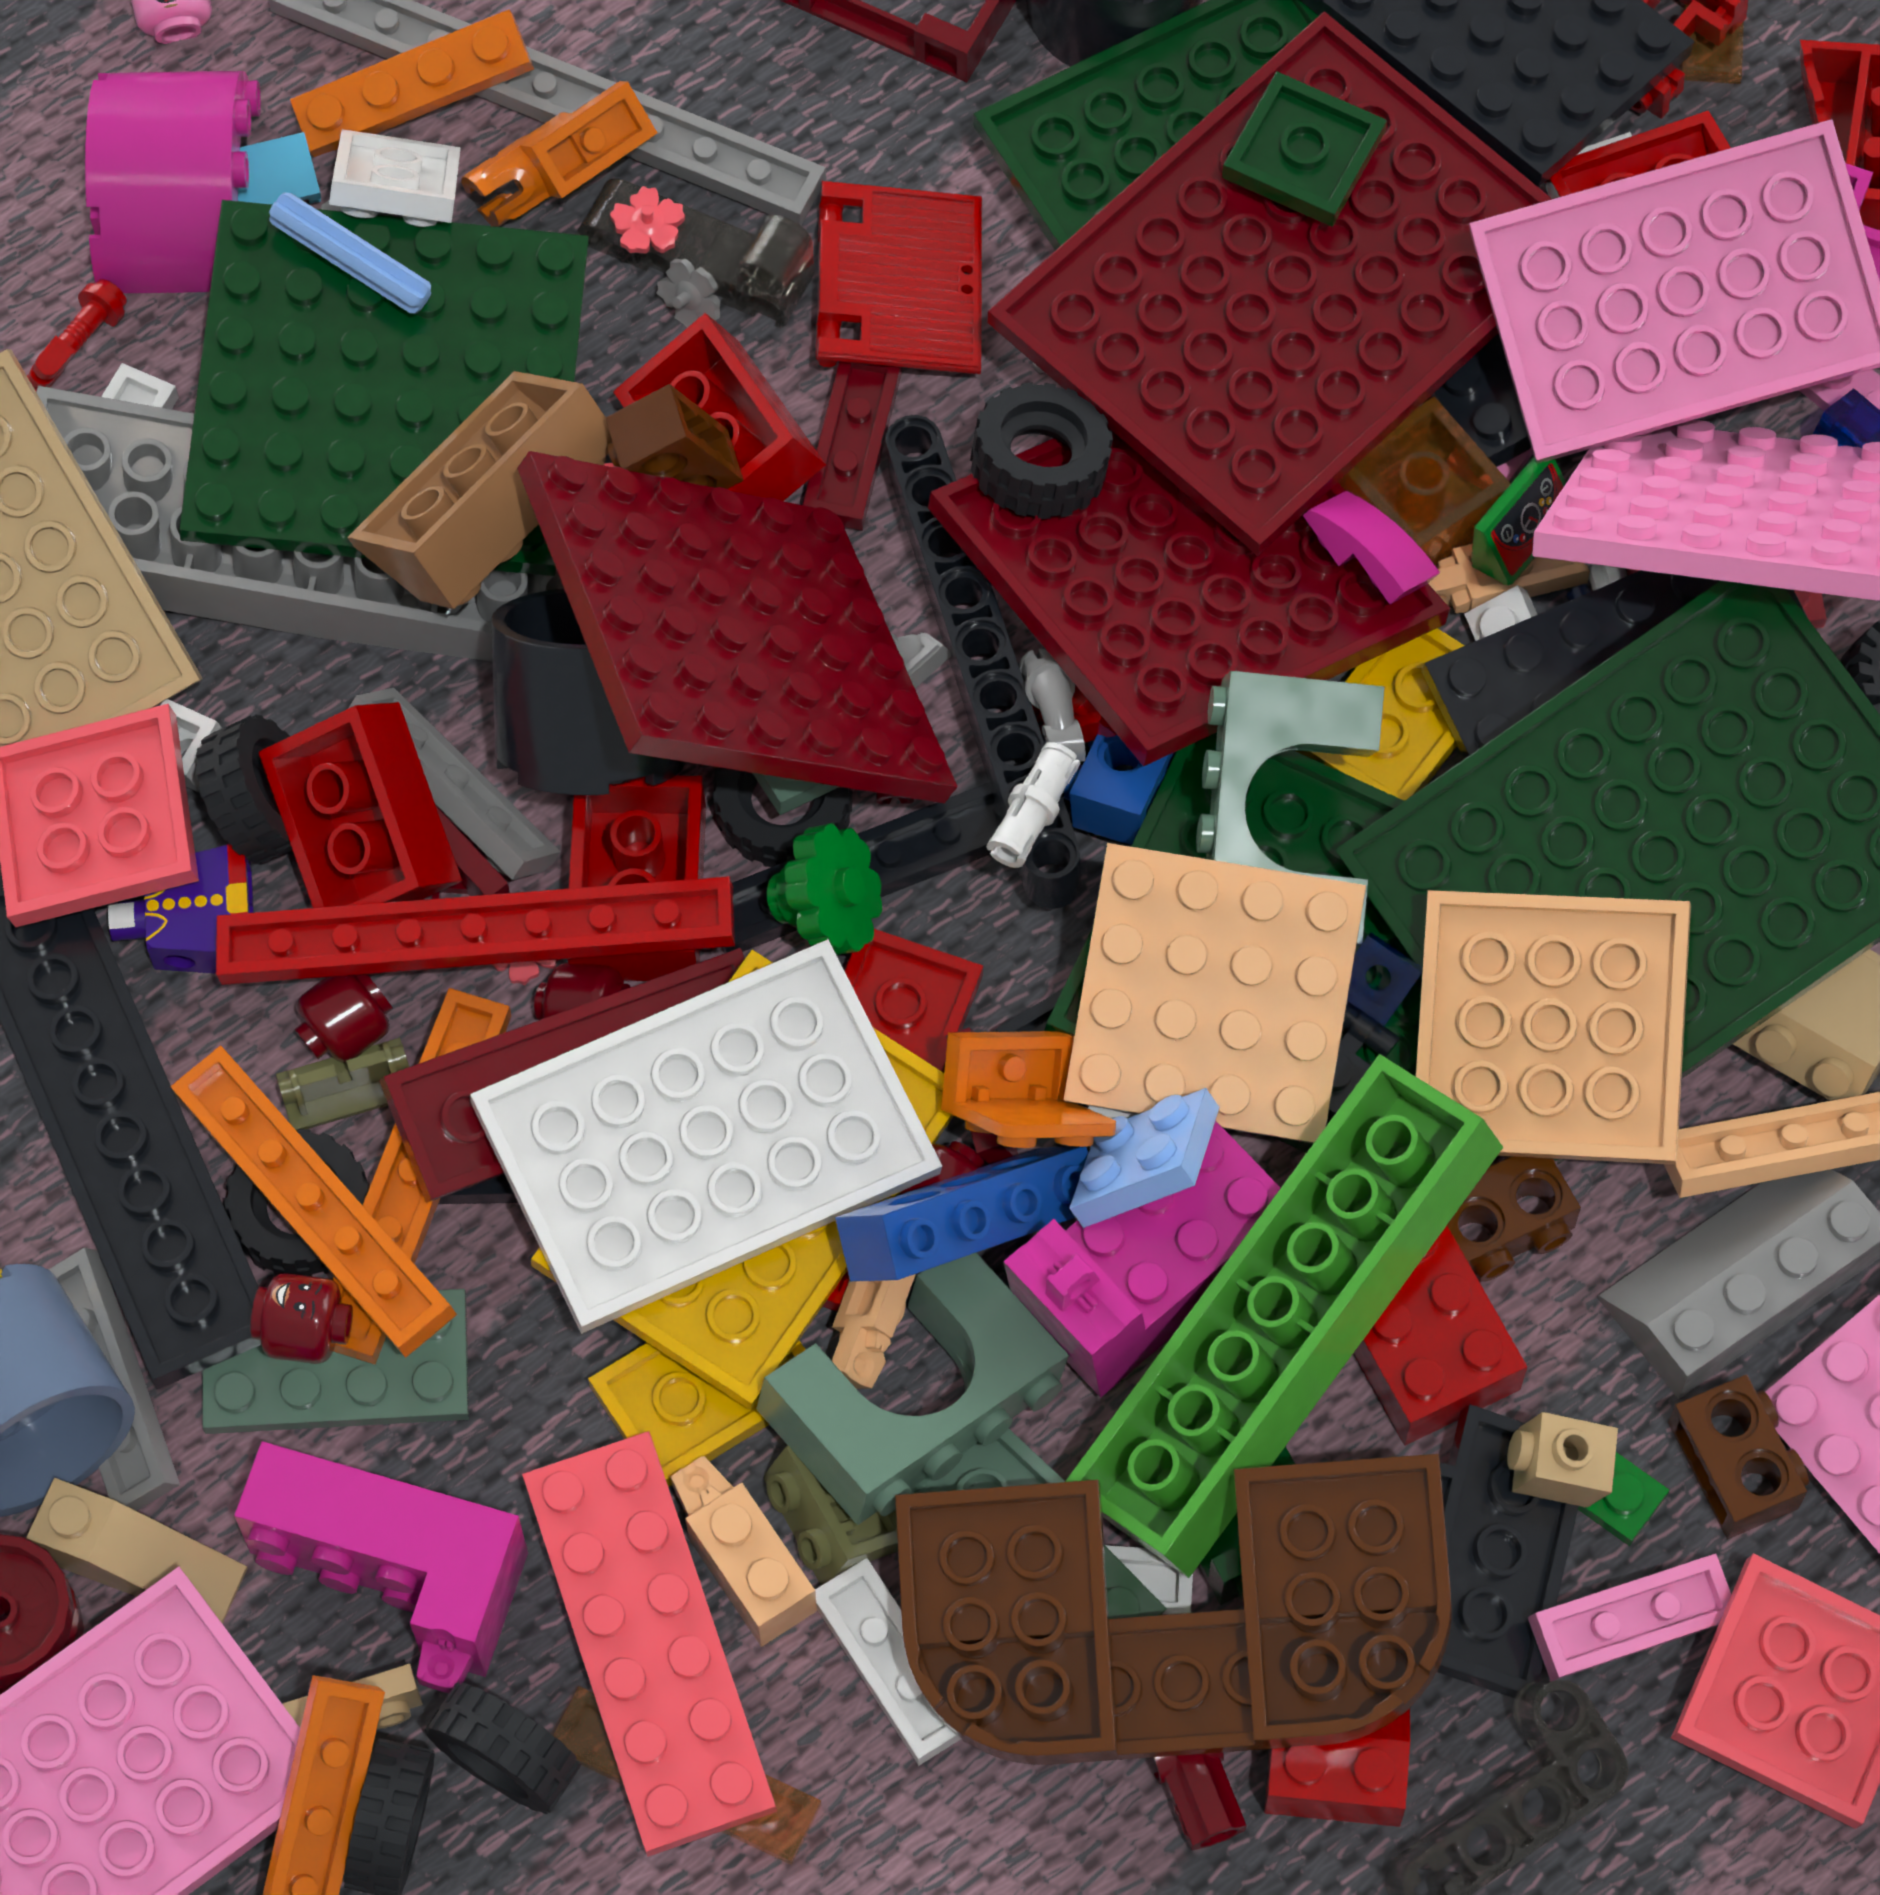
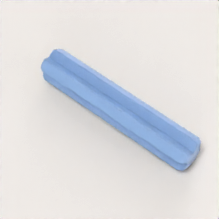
[269,192,431,314]

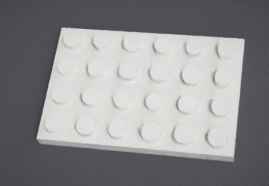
[470,939,942,1334]

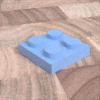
[1069,1088,1220,1228]

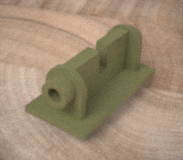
[276,1038,409,1132]

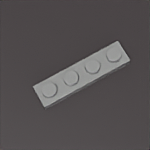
[348,688,561,880]
[48,1248,180,1511]

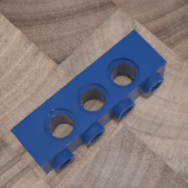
[1064,734,1177,845]
[835,1146,1088,1282]

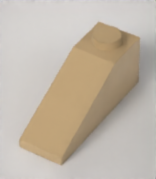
[26,1478,248,1624]

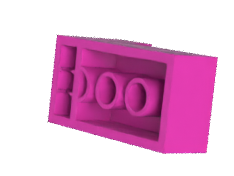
[1003,1120,1281,1398]
[234,1441,528,1693]

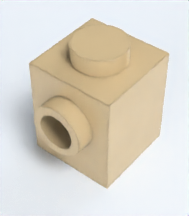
[1507,1412,1618,1507]

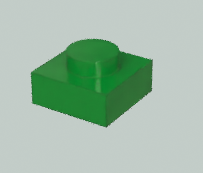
[1578,1452,1670,1547]

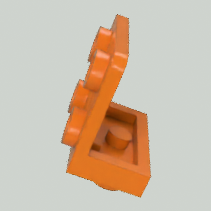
[941,1031,1116,1148]

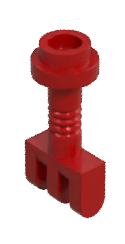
[27,279,127,392]

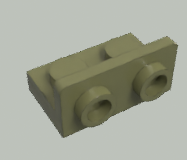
[764,1446,898,1586]

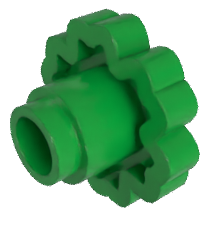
[767,823,882,955]

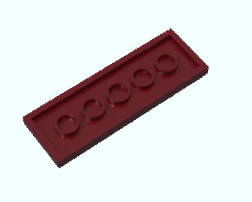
[379,948,745,1203]

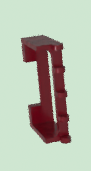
[780,0,1017,83]

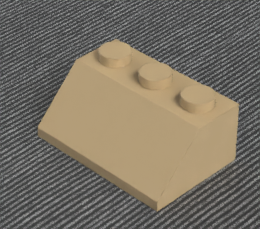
[1733,949,1880,1101]

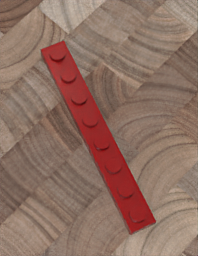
[216,876,735,985]

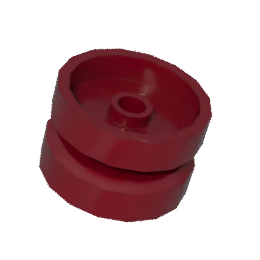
[0,1534,84,1695]

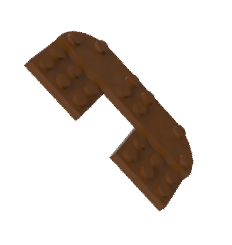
[895,1454,1452,1765]

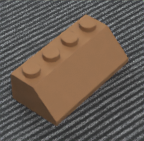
[347,371,613,609]

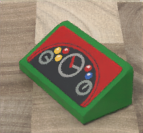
[1471,457,1566,585]

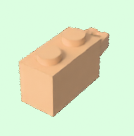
[671,1456,817,1647]

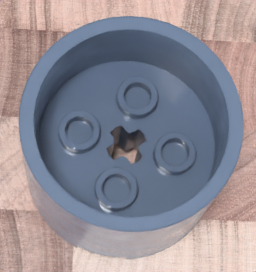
[0,1264,135,1517]

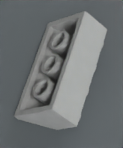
[1597,1169,1880,1399]

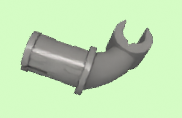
[1019,649,1086,762]

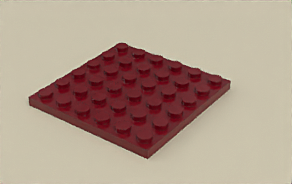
[928,427,1450,766]
[517,451,958,804]

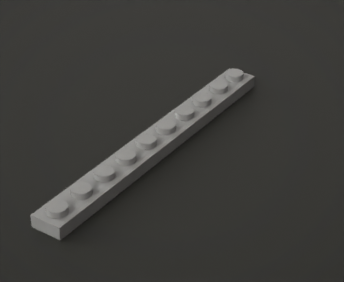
[268,0,826,227]

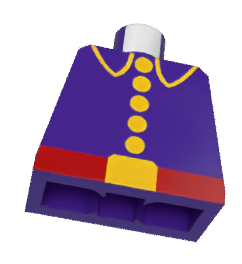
[108,844,254,974]

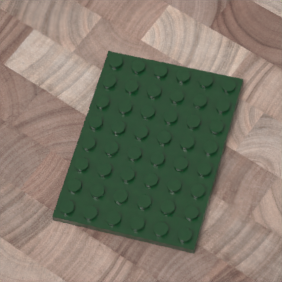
[1335,581,1880,1165]

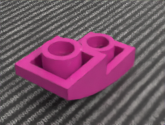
[1303,491,1440,604]

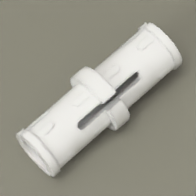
[986,742,1080,868]

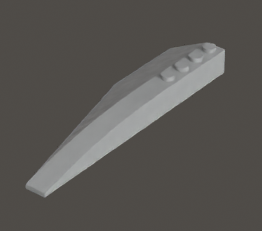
[36,386,564,662]

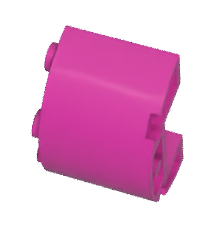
[85,71,261,293]

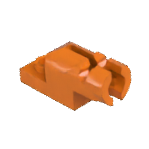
[461,81,658,227]

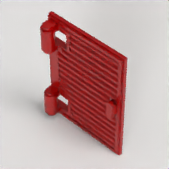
[816,181,982,374]

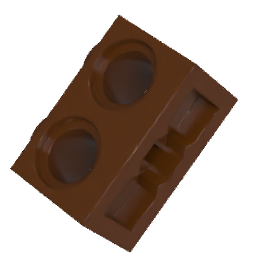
[605,384,744,489]
[1447,1156,1581,1282]
[1668,1374,1809,1540]

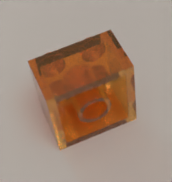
[1338,397,1511,566]

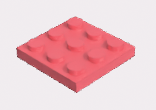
[0,704,199,928]
[1671,1553,1880,1829]

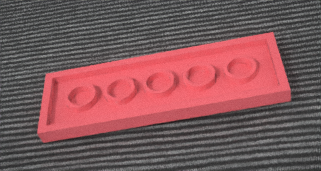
[522,1431,777,1857]

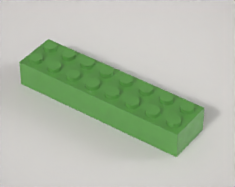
[1065,1054,1503,1578]

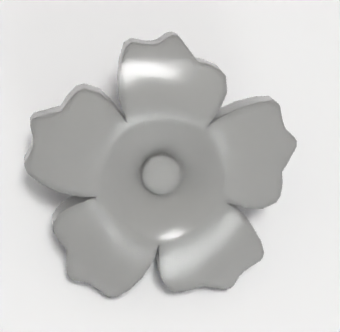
[656,259,720,328]

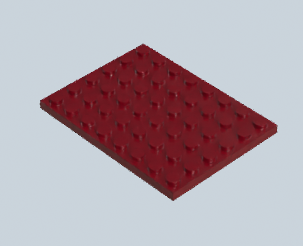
[987,12,1552,556]

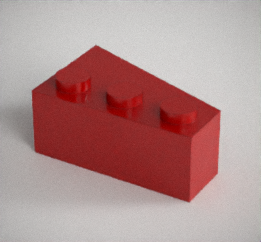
[1800,40,1880,230]

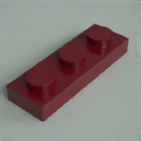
[803,361,902,531]

